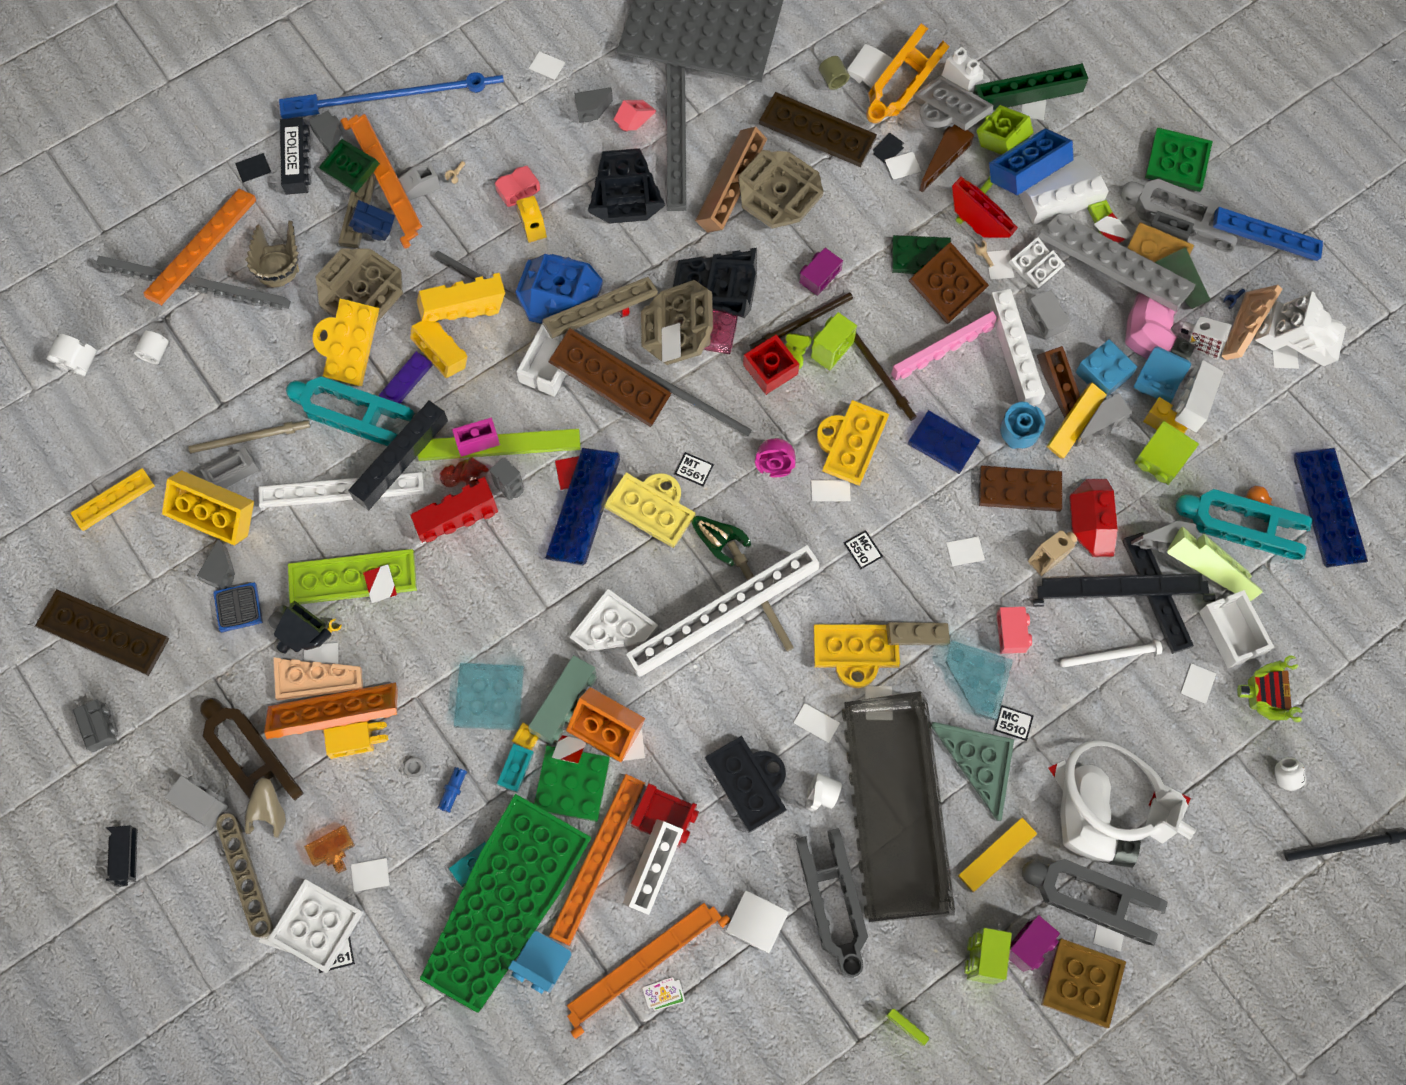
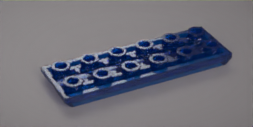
[545,448,620,566]
[1294,448,1368,568]

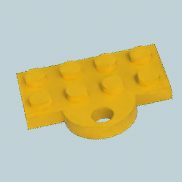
[313,298,380,386]
[817,400,889,486]
[813,624,900,688]

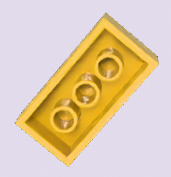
[162,470,254,546]

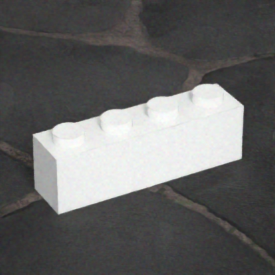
[1175,360,1224,432]
[623,819,683,915]

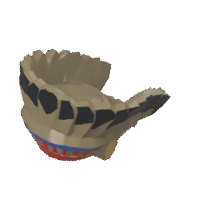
[245,220,299,288]

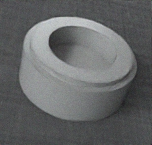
[403,757,426,780]

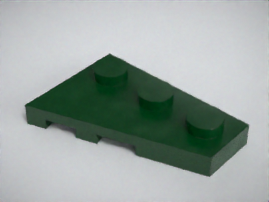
[1154,247,1211,309]

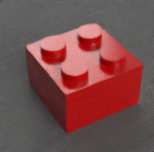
[743,335,800,395]

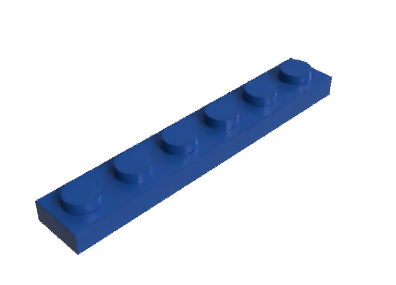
[1213,207,1323,261]

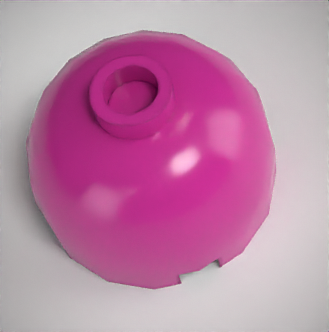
[755,438,796,477]

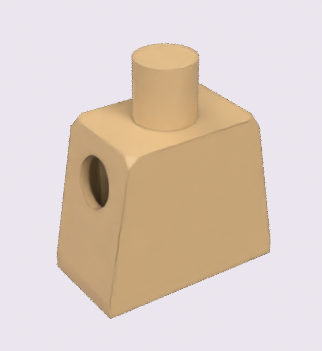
[1028,530,1077,577]

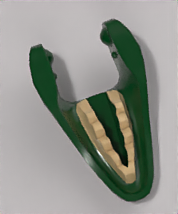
[692,516,751,567]

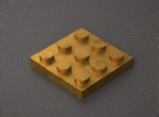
[1041,938,1126,1029]

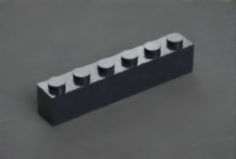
[348,400,448,511]

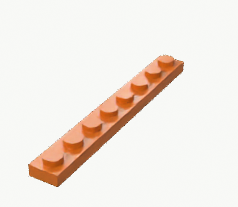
[144,189,256,306]

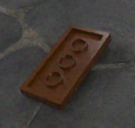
[979,465,1062,512]

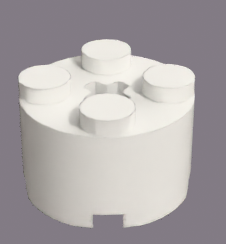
[46,334,97,377]

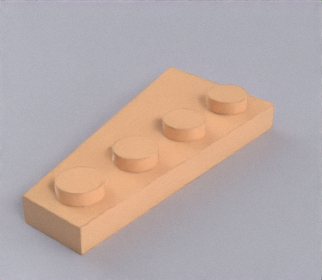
[1221,285,1283,360]
[273,657,363,700]

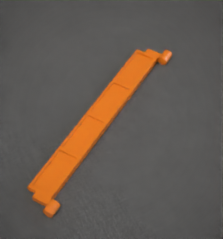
[341,114,423,249]
[567,903,731,1039]

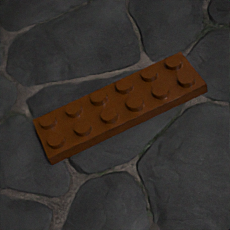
[548,328,672,427]

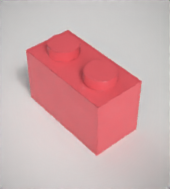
[996,607,1032,654]

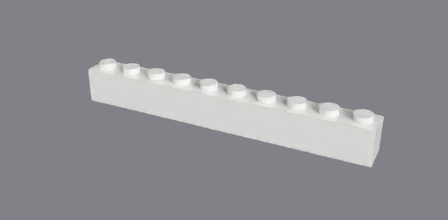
[626,545,819,678]

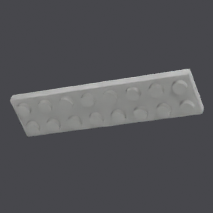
[1039,213,1196,311]

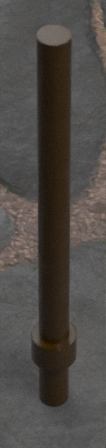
[749,292,853,350]
[854,332,917,421]

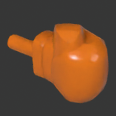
[1246,486,1273,506]

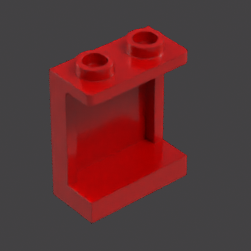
[631,783,699,848]

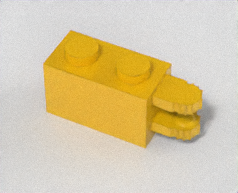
[324,721,389,759]

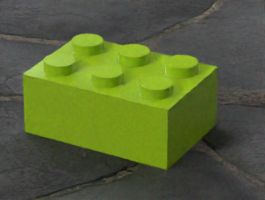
[964,928,1012,985]

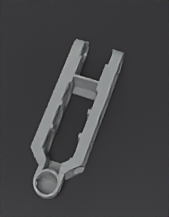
[1121,179,1246,252]

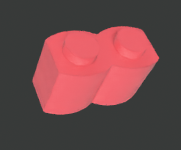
[495,166,540,207]

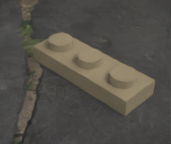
[886,622,950,646]

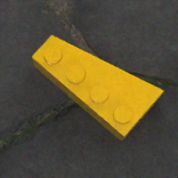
[417,273,505,322]

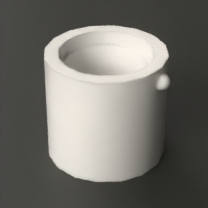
[134,330,168,364]

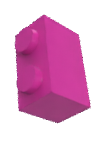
[452,417,500,457]

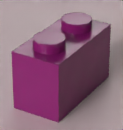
[799,247,843,296]

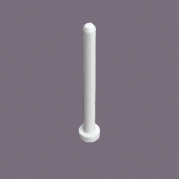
[1060,639,1162,667]

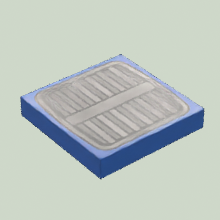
[213,582,263,633]

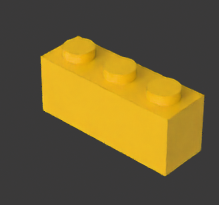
[410,321,468,379]

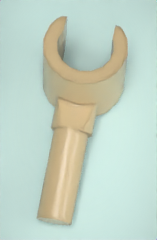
[445,161,465,184]
[975,240,994,267]

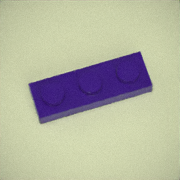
[378,351,433,404]

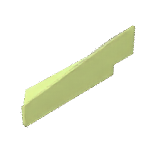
[1167,527,1263,601]

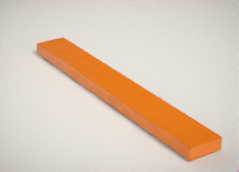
[549,774,645,946]

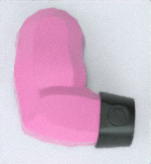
[1125,292,1195,361]

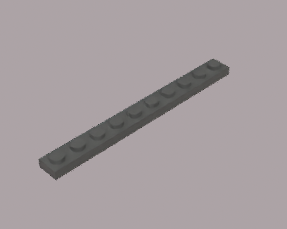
[667,63,687,211]
[96,255,291,310]

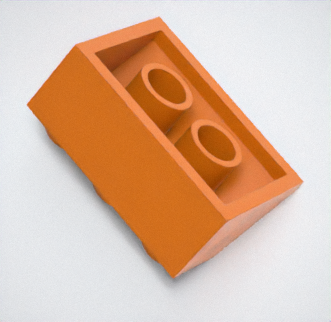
[566,687,646,762]

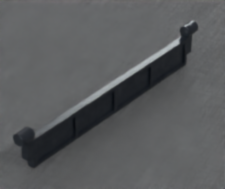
[1033,573,1216,607]

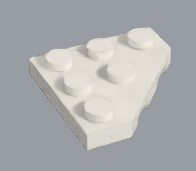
[569,589,658,652]

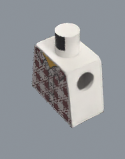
[1181,317,1232,360]

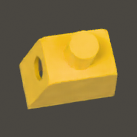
[516,196,547,243]

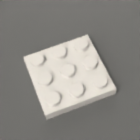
[268,879,363,973]

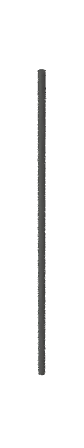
[434,251,752,436]

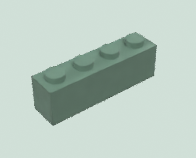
[528,655,597,745]

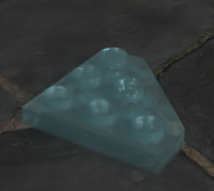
[945,641,1013,721]

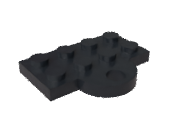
[705,736,787,833]

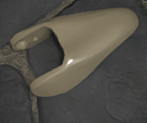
[244,778,286,838]

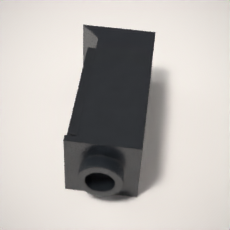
[105,825,138,887]

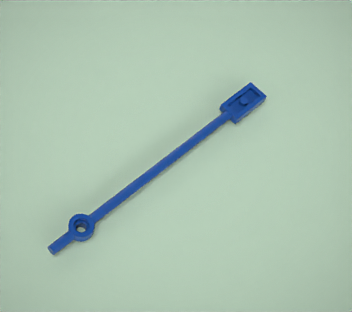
[279,72,504,119]

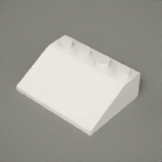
[1019,155,1109,225]

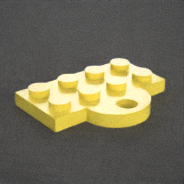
[604,473,695,548]

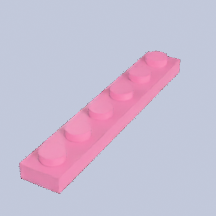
[891,311,997,381]

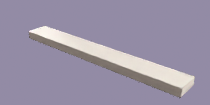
[259,472,424,508]

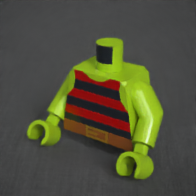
[1237,655,1302,723]

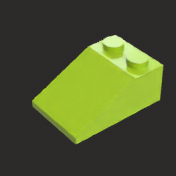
[1134,421,1199,485]

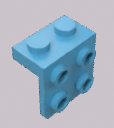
[1133,346,1191,404]
[509,931,572,994]

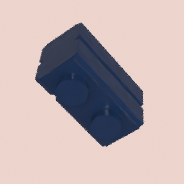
[348,200,395,241]

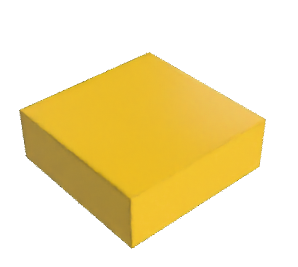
[512,722,539,750]

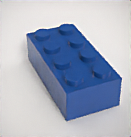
[989,128,1073,195]

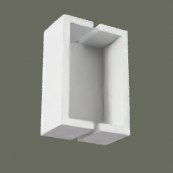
[517,323,567,397]
[1199,590,1274,669]

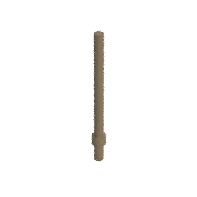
[188,420,311,454]
[727,541,794,652]

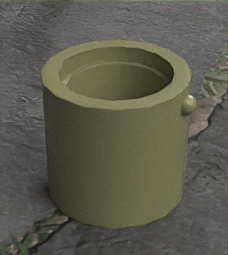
[819,56,850,90]

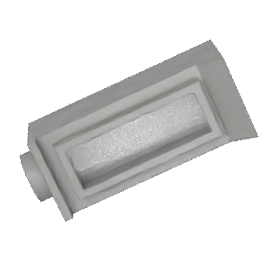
[200,446,259,488]

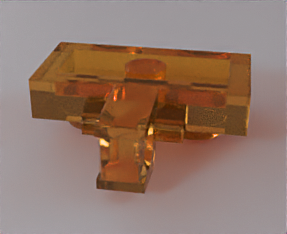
[304,825,355,874]

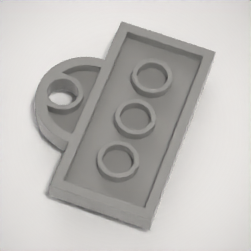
[914,76,993,131]

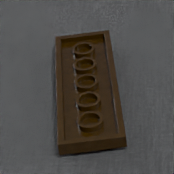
[759,92,877,167]
[35,589,170,676]

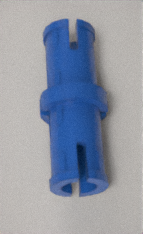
[437,767,467,813]

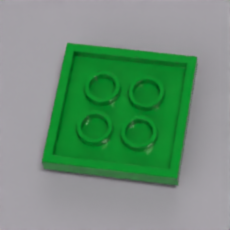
[1145,127,1213,192]
[534,746,610,822]

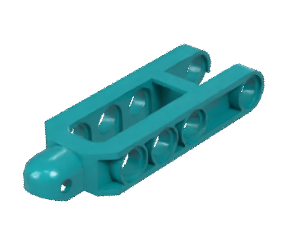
[286,376,415,446]
[1175,489,1312,560]

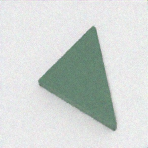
[931,722,1014,821]

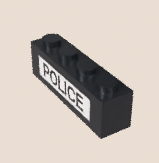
[280,117,311,195]

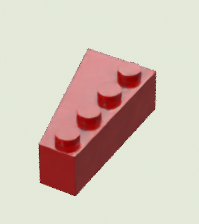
[410,476,498,543]

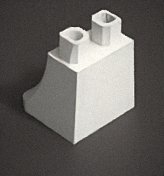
[942,47,990,93]

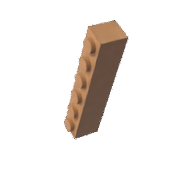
[695,126,767,233]

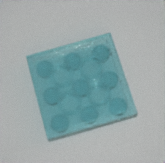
[454,663,524,730]

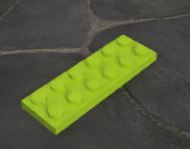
[288,549,417,605]

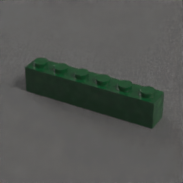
[973,63,1089,110]

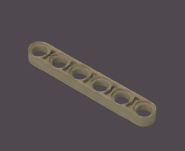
[216,813,273,938]

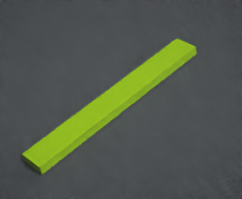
[418,429,581,461]

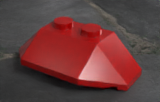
[952,176,1018,238]
[1069,479,1118,557]

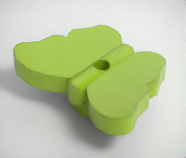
[785,334,812,369]

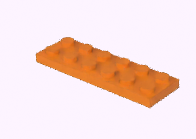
[264,682,398,739]

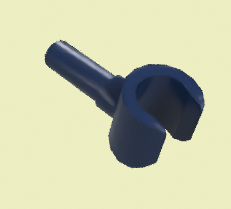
[1223,288,1245,309]

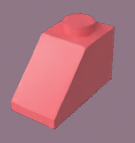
[613,100,656,131]

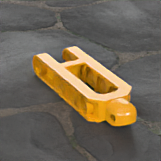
[866,23,950,124]

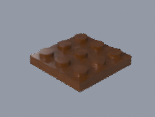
[908,242,989,324]

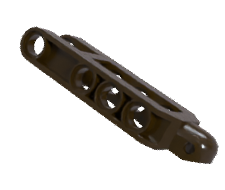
[200,698,304,801]

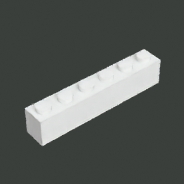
[988,289,1045,406]

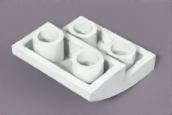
[847,44,893,88]
[1008,237,1065,289]
[726,891,789,953]

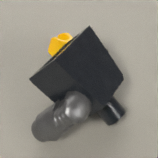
[268,600,342,654]

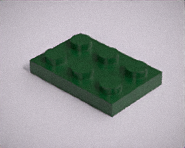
[318,139,380,193]
[892,235,951,274]

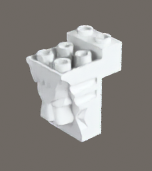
[1255,292,1346,366]

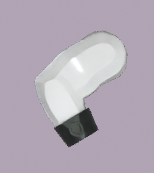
[1060,765,1141,868]

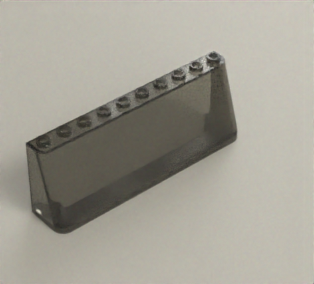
[842,691,955,923]

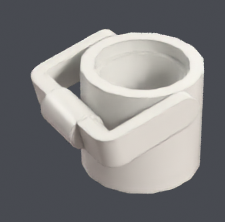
[806,773,842,812]

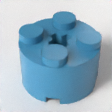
[1000,402,1045,449]

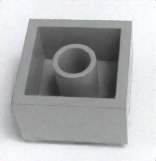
[164,775,229,829]

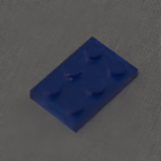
[908,410,981,474]

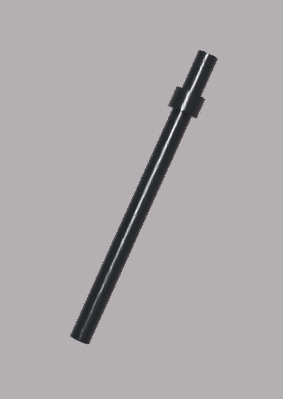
[1285,830,1406,861]

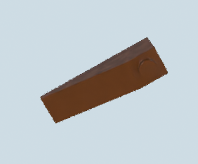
[919,124,974,192]
[1037,346,1080,419]

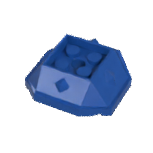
[516,254,603,324]

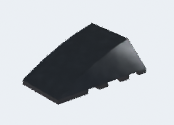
[588,148,665,224]
[673,247,757,318]

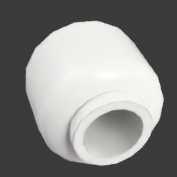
[1275,757,1306,791]

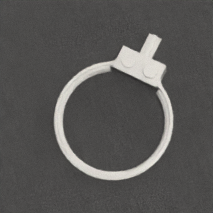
[1065,740,1196,844]

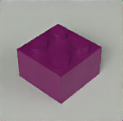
[1009,915,1060,972]

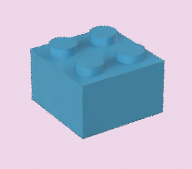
[1075,339,1137,398]

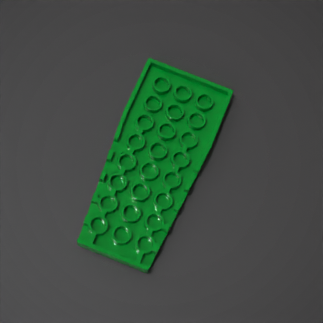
[420,794,592,1013]

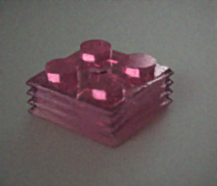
[703,310,738,354]

